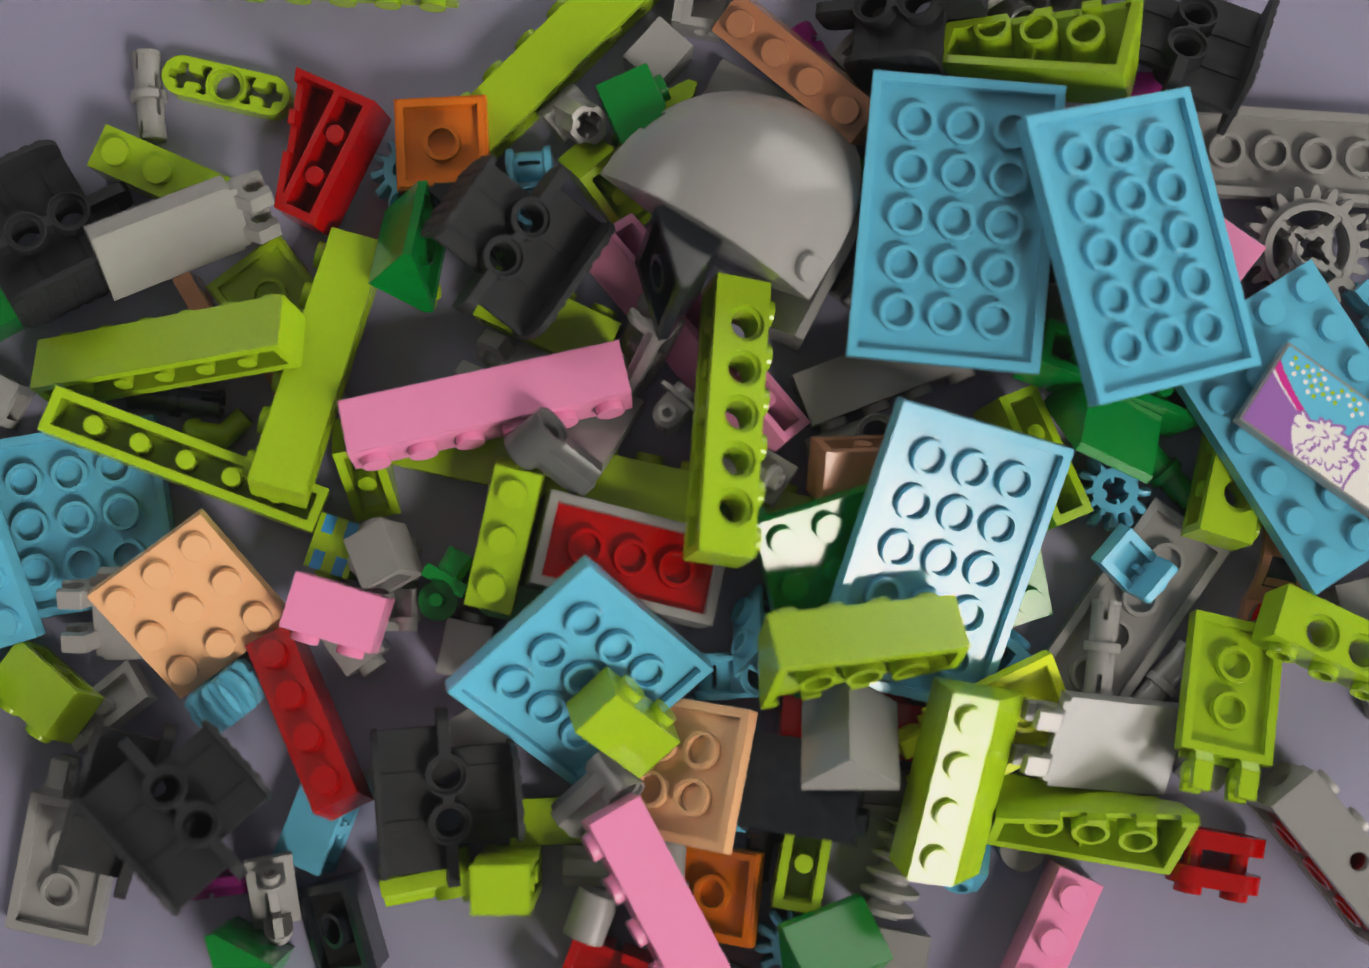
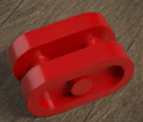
[1165,826,1267,903]

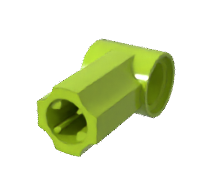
[379,844,472,907]

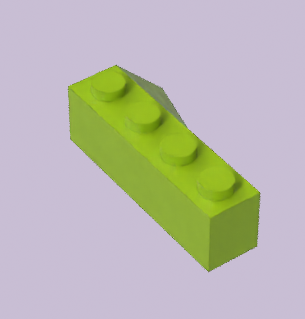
[943,0,1144,104]
[758,592,971,710]
[987,773,1200,875]

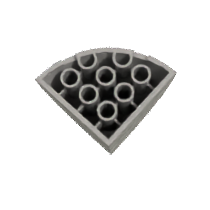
[600,90,862,300]

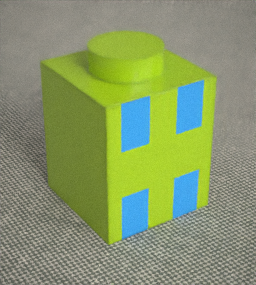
[303,512,360,582]

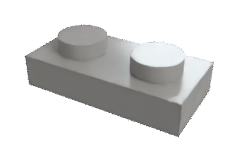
[72,660,158,754]

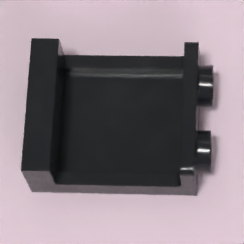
[738,732,870,848]

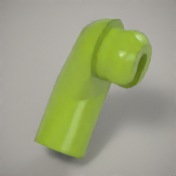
[182,407,254,449]

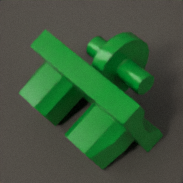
[418,545,474,621]

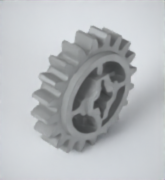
[1244,185,1369,303]

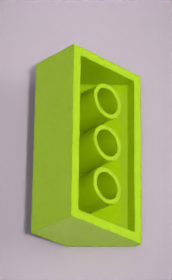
[889,677,1025,887]

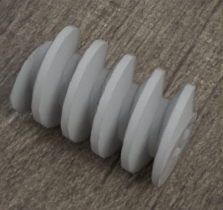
[859,815,922,921]

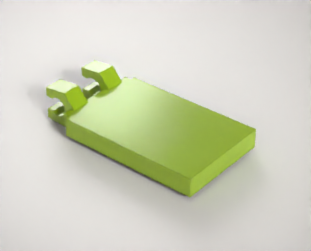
[1174,609,1282,804]

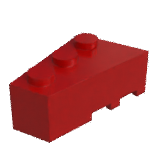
[274,67,392,238]

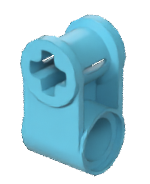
[505,145,554,233]
[694,652,759,700]

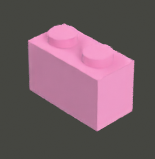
[279,571,395,660]

